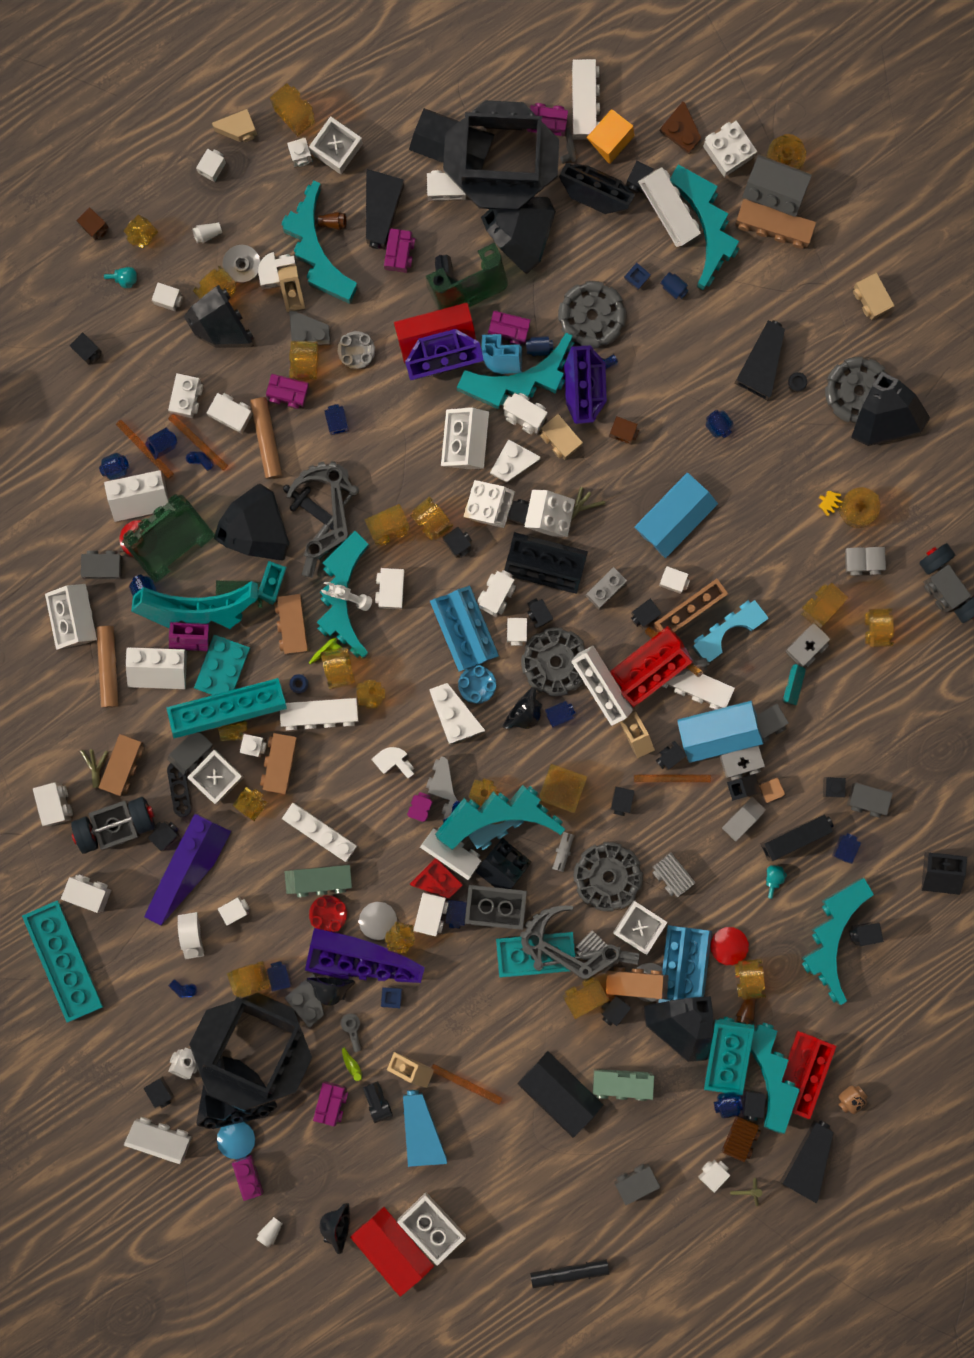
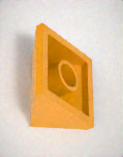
[586,109,635,164]

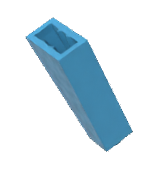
[403,1090,447,1167]

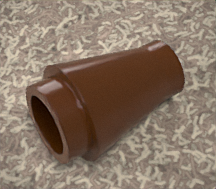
[318,211,347,230]
[736,996,756,1025]

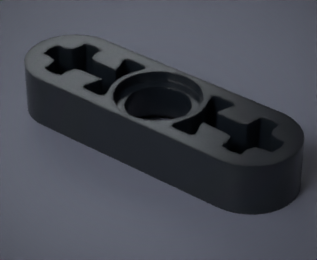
[167,763,192,817]

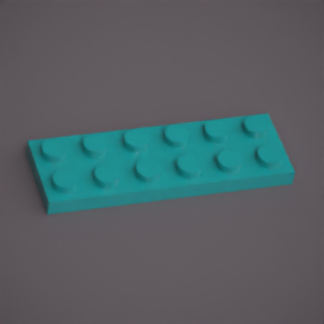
[166,678,287,739]
[22,900,104,1022]

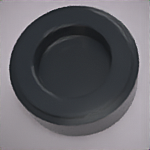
[788,372,808,392]

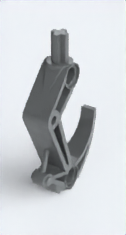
[287,461,359,578]
[520,906,640,981]

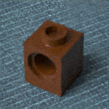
[76,207,109,241]
[609,416,640,445]

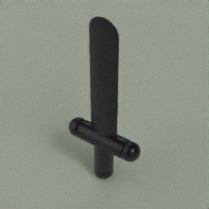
[283,485,334,530]

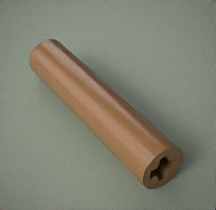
[250,397,282,479]
[96,626,118,708]

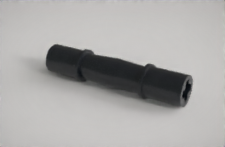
[530,1259,610,1289]

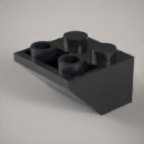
[475,838,532,889]
[921,852,967,895]

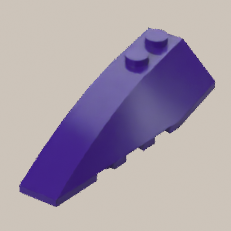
[144,814,232,926]
[305,928,425,983]

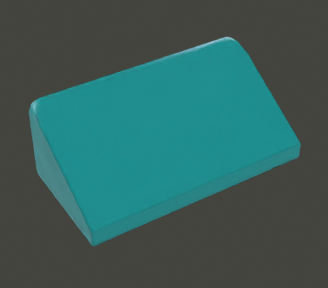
[258,561,287,605]
[783,664,806,705]

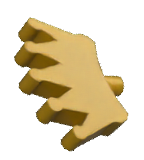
[818,491,841,516]

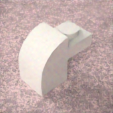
[258,252,296,290]
[371,747,415,779]
[178,912,204,959]

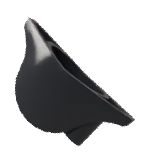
[502,687,543,729]
[307,977,355,1006]
[320,1203,350,1254]

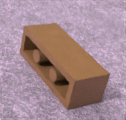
[274,594,309,655]
[260,733,298,794]
[99,734,145,796]
[606,967,668,999]

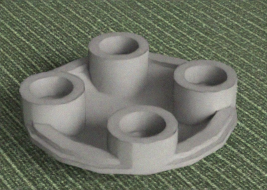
[337,331,375,369]
[359,902,397,940]

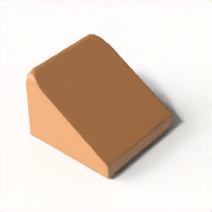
[759,778,785,803]

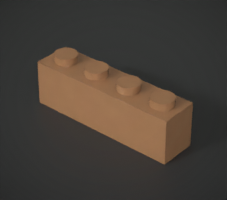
[735,199,816,249]
[653,579,728,633]

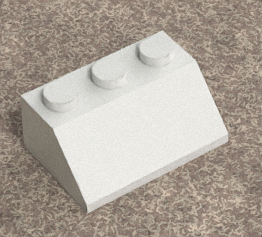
[441,408,489,469]
[104,470,171,522]
[45,584,97,650]
[126,648,187,689]
[420,827,481,880]
[124,1117,192,1164]

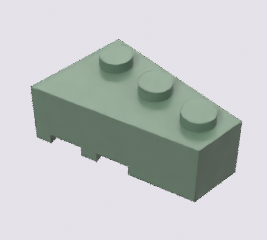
[284,865,352,897]
[593,1069,654,1101]

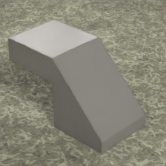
[722,797,766,842]

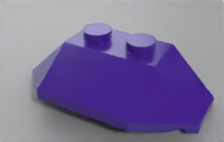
[405,329,484,381]
[564,345,607,424]

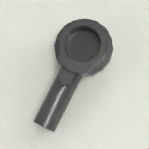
[674,658,710,677]
[341,1013,362,1052]

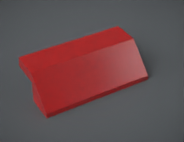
[394,303,477,363]
[610,626,693,707]
[781,1030,836,1119]
[350,1207,434,1297]

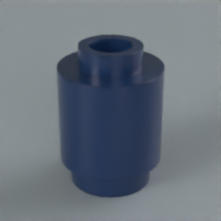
[660,272,689,300]
[526,336,553,356]

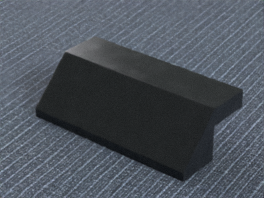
[409,108,495,170]
[504,532,588,594]
[517,1051,603,1138]

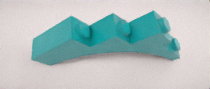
[670,164,740,290]
[281,180,358,304]
[457,333,574,409]
[317,531,369,659]
[131,581,258,629]
[435,785,565,850]
[801,878,874,1005]
[718,1016,800,1134]

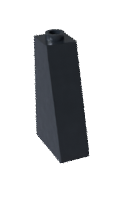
[366,169,404,250]
[734,320,785,401]
[760,814,834,861]
[780,1120,833,1203]

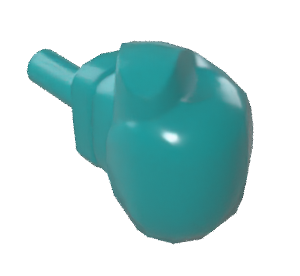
[104,267,137,289]
[766,865,787,899]

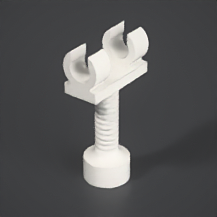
[321,582,372,611]

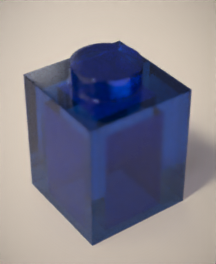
[324,404,349,435]
[145,427,177,460]
[545,701,575,728]
[832,833,861,864]
[445,900,467,929]
[267,961,292,991]

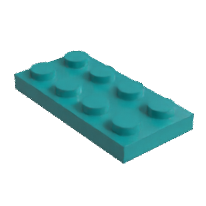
[496,932,575,978]
[704,1019,754,1095]

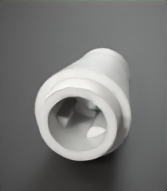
[192,222,222,244]
[256,1217,283,1248]

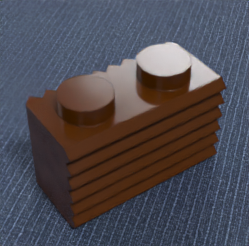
[722,1116,761,1162]

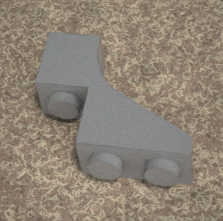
[426,756,460,820]

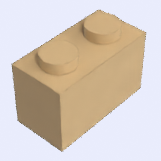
[853,273,894,320]
[540,414,583,460]

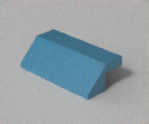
[634,473,718,558]
[430,586,499,672]
[678,701,763,763]
[658,925,712,1003]

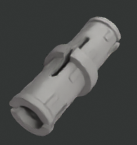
[552,832,575,872]

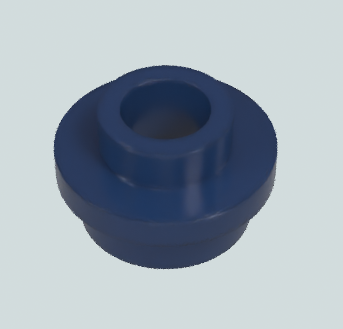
[289,674,309,694]

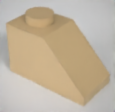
[212,109,257,142]
[277,265,305,312]
[620,711,655,758]
[387,1052,434,1088]

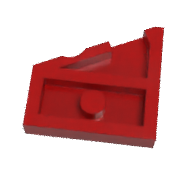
[410,858,463,898]

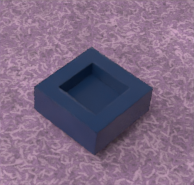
[624,263,651,290]
[381,987,402,1008]

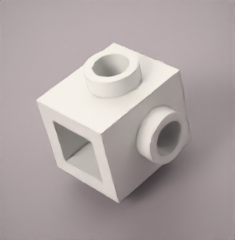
[168,1048,198,1080]

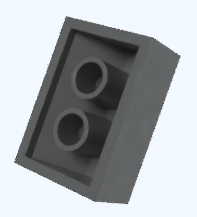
[743,155,812,217]
[465,885,527,930]

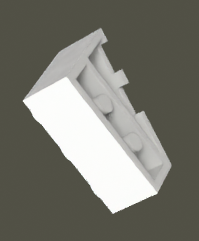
[429,683,485,745]

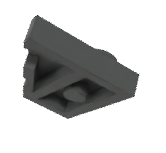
[289,310,330,348]
[285,973,324,1027]

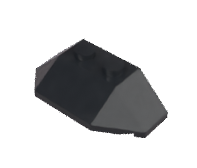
[559,163,635,214]

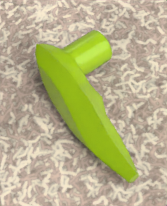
[309,638,343,665]
[342,1047,362,1081]

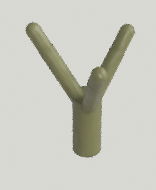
[571,487,605,520]
[80,749,108,788]
[730,1178,762,1206]

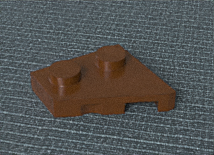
[660,101,701,154]

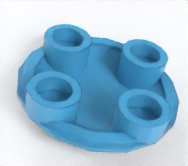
[458,665,496,704]
[217,1122,255,1159]

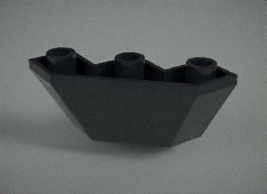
[481,197,556,274]
[184,285,254,348]
[851,372,930,446]
[214,484,289,561]
[644,996,713,1062]
[196,1056,277,1129]

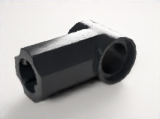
[433,254,458,294]
[363,1081,393,1123]

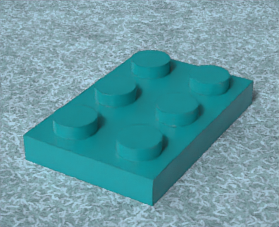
[194,635,250,695]

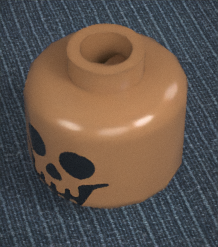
[838,1085,868,1114]

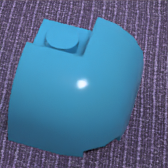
[481,334,522,374]

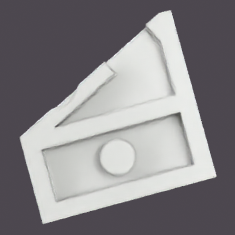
[490,440,541,483]

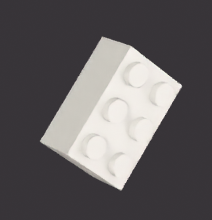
[397,1192,466,1265]

